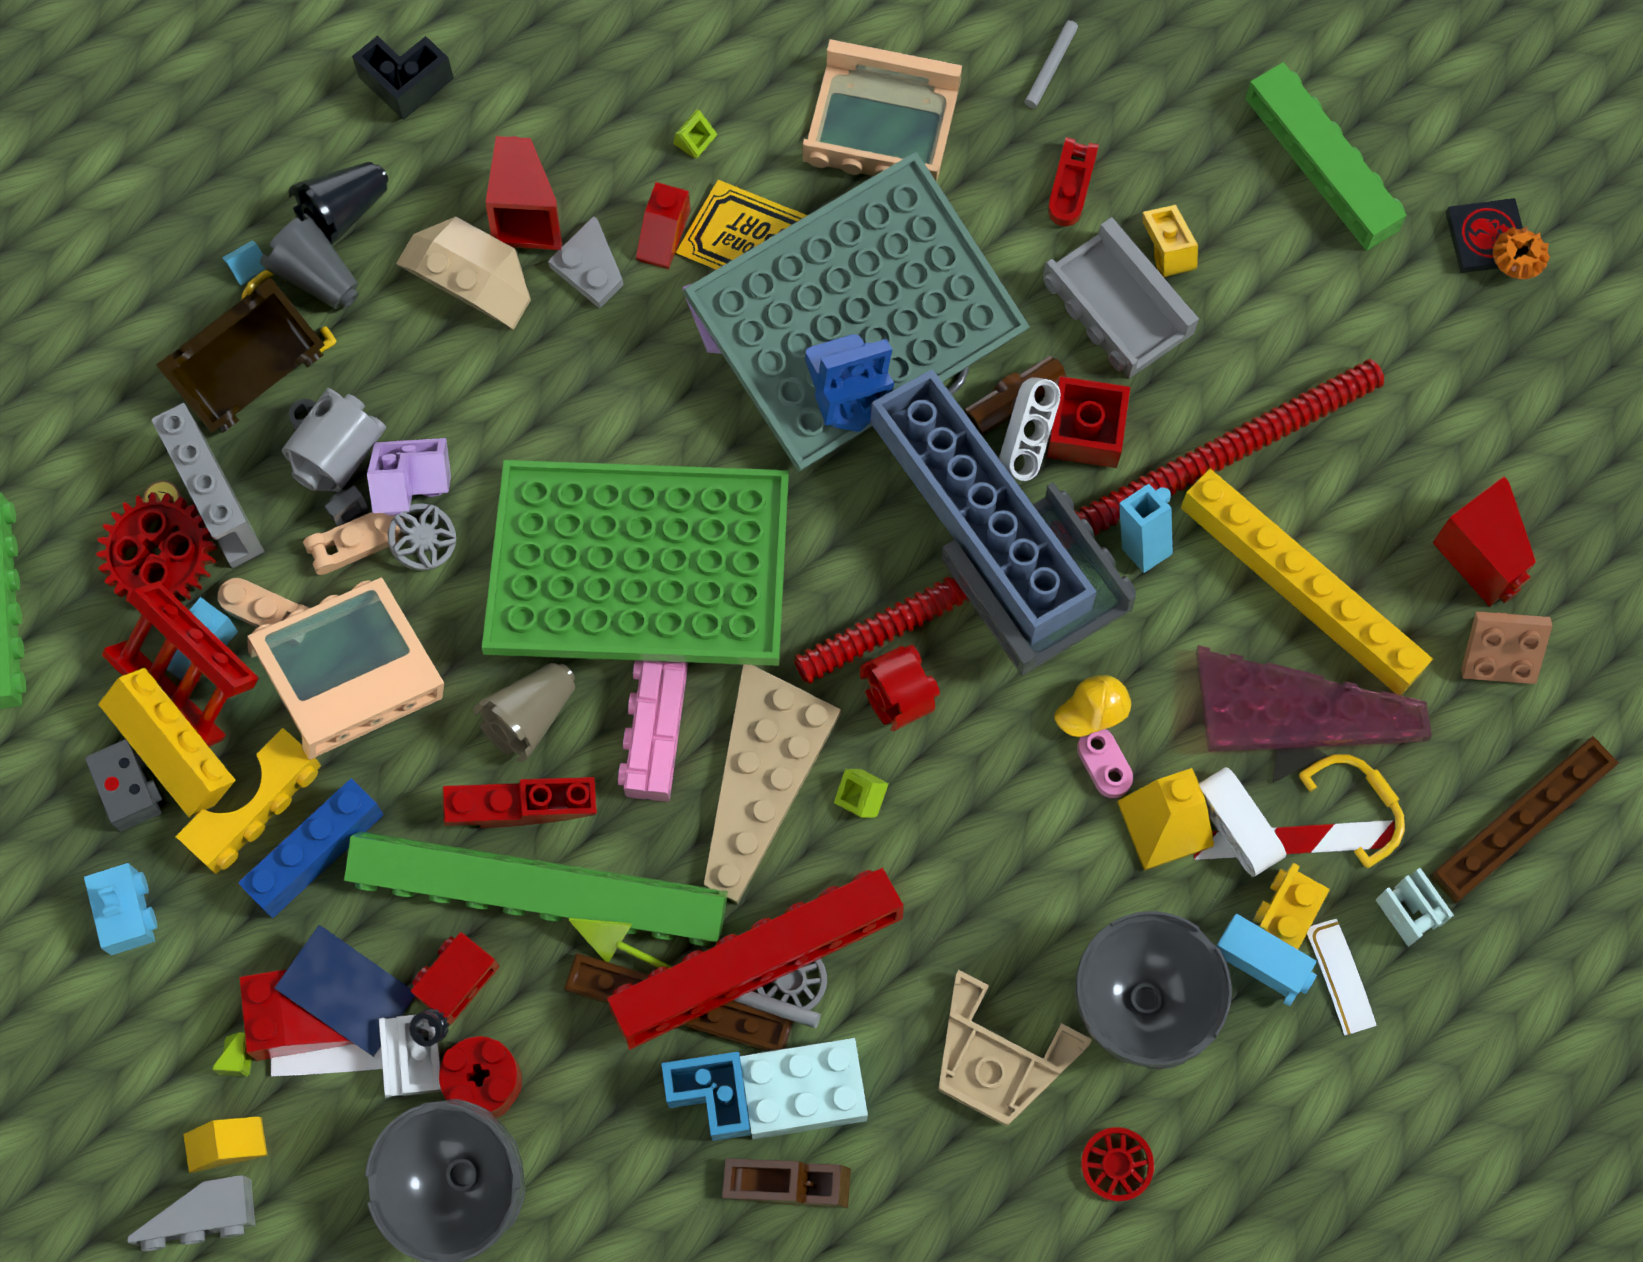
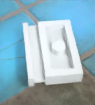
[379,1015,442,1098]

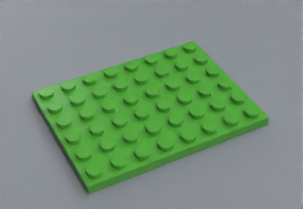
[482,460,789,666]

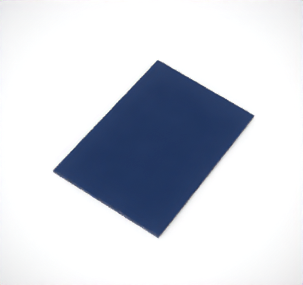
[274,925,415,1057]

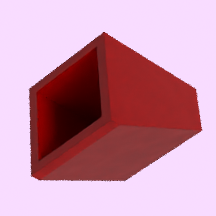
[485,136,562,250]
[1433,476,1536,607]

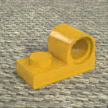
[1143,205,1198,277]

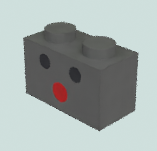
[85,739,163,832]

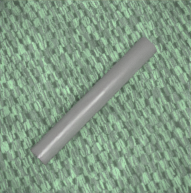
[1024,20,1078,109]
[733,991,821,1028]

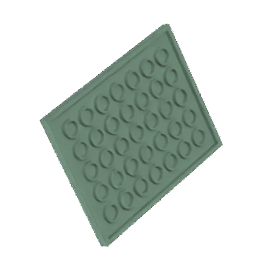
[682,151,1030,473]

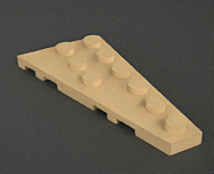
[704,664,841,905]

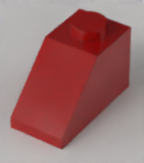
[636,182,691,269]

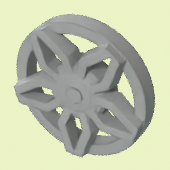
[387,503,456,571]

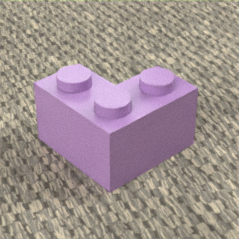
[367,438,451,515]

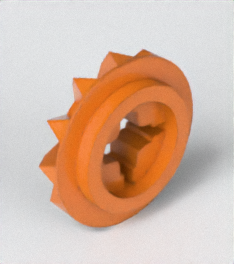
[1493,226,1550,279]

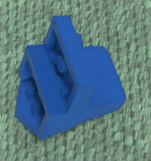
[805,334,894,432]

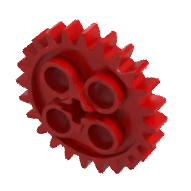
[96,492,217,604]

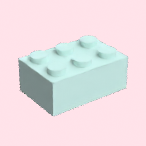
[740,1038,868,1140]

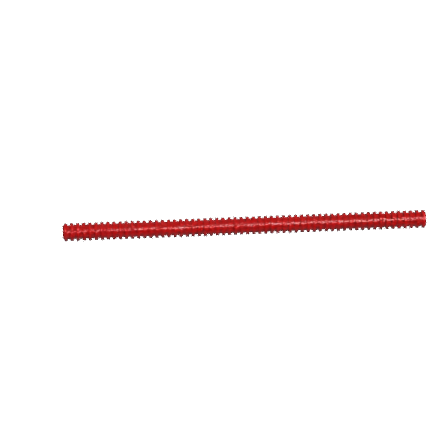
[794,359,1384,684]

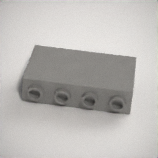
[1043,217,1199,379]
[152,403,265,568]

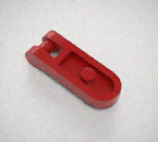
[1048,137,1099,227]

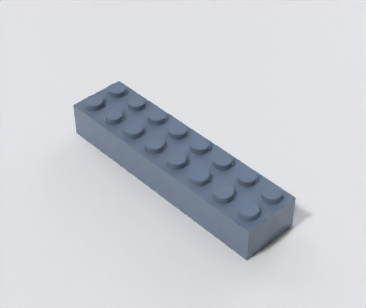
[870,369,1097,645]

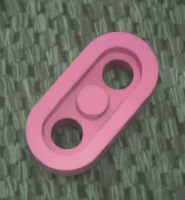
[1077,729,1133,798]

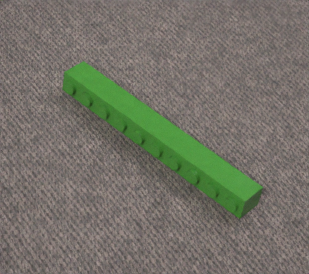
[344,831,728,946]

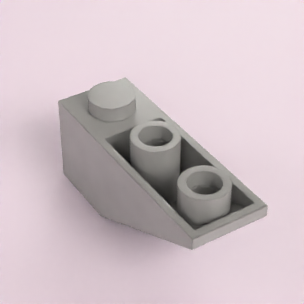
[128,1175,256,1251]

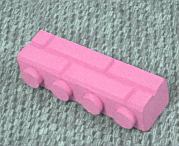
[618,660,688,802]

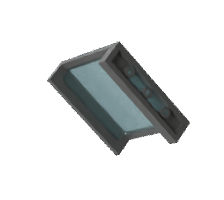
[942,482,1136,676]

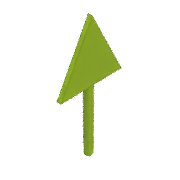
[569,918,673,969]

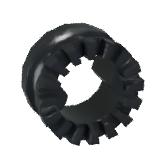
[409,1008,449,1047]

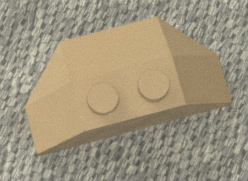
[396,217,531,330]

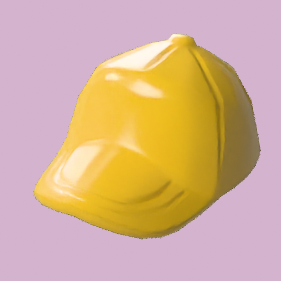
[1054,675,1131,737]

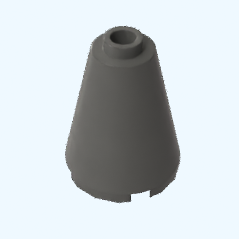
[260,213,359,309]

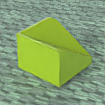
[834,769,889,818]
[212,1032,252,1077]

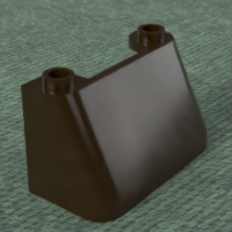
[156,277,325,433]

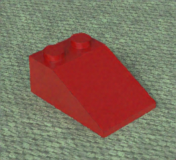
[239,970,354,1061]

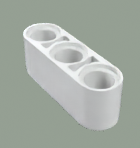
[999,377,1061,481]
[1199,767,1286,877]

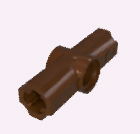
[964,355,1067,436]

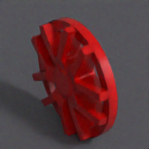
[1081,1127,1154,1202]

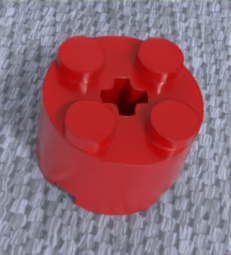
[859,644,940,732]
[439,1036,522,1118]

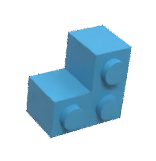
[662,1052,751,1141]

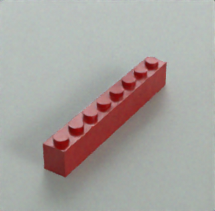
[607,867,904,1050]

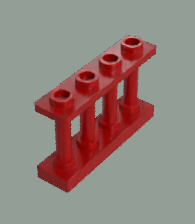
[102,581,259,747]

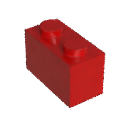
[411,932,500,1026]

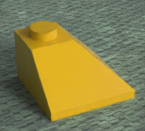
[1117,768,1214,871]

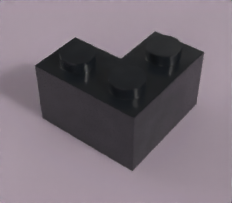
[352,35,454,120]

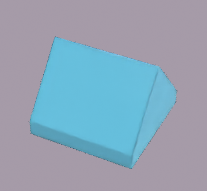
[222,240,265,286]

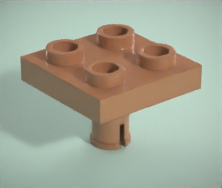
[1461,612,1552,684]

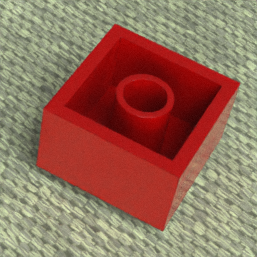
[1047,376,1131,468]

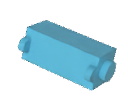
[1119,484,1173,573]
[1216,913,1317,1007]

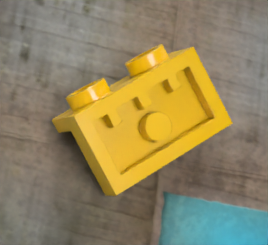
[1253,863,1330,950]

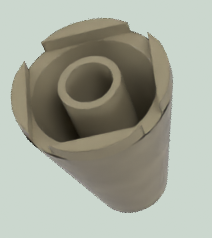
[473,663,575,762]

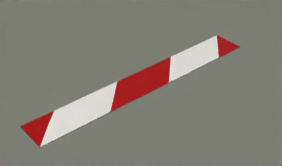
[1194,820,1398,860]

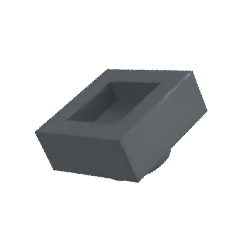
[325,486,368,527]

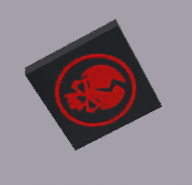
[1445,198,1529,273]

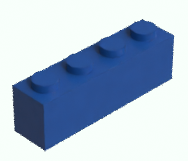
[238,778,384,918]

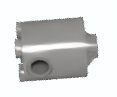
[281,388,387,492]

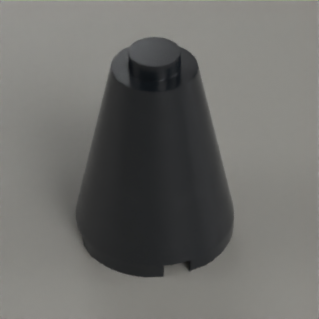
[289,162,389,245]

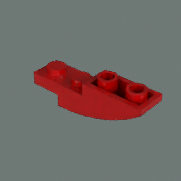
[442,777,597,828]

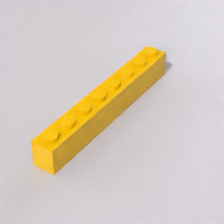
[1181,469,1433,697]

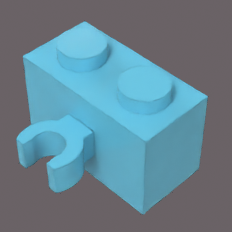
[84,863,158,955]

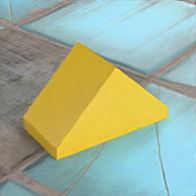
[183,1117,268,1173]

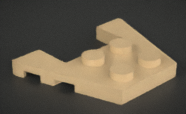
[938,970,1092,1127]

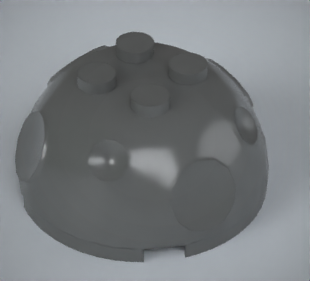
[1075,911,1232,1070]
[365,1099,526,1262]

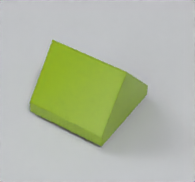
[673,109,718,159]

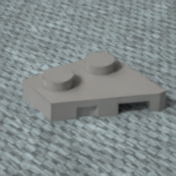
[548,216,623,308]

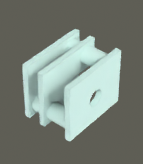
[1376,868,1454,947]

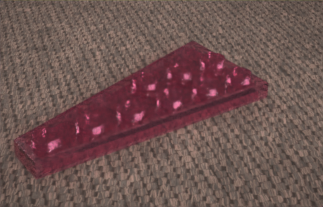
[1196,645,1432,752]

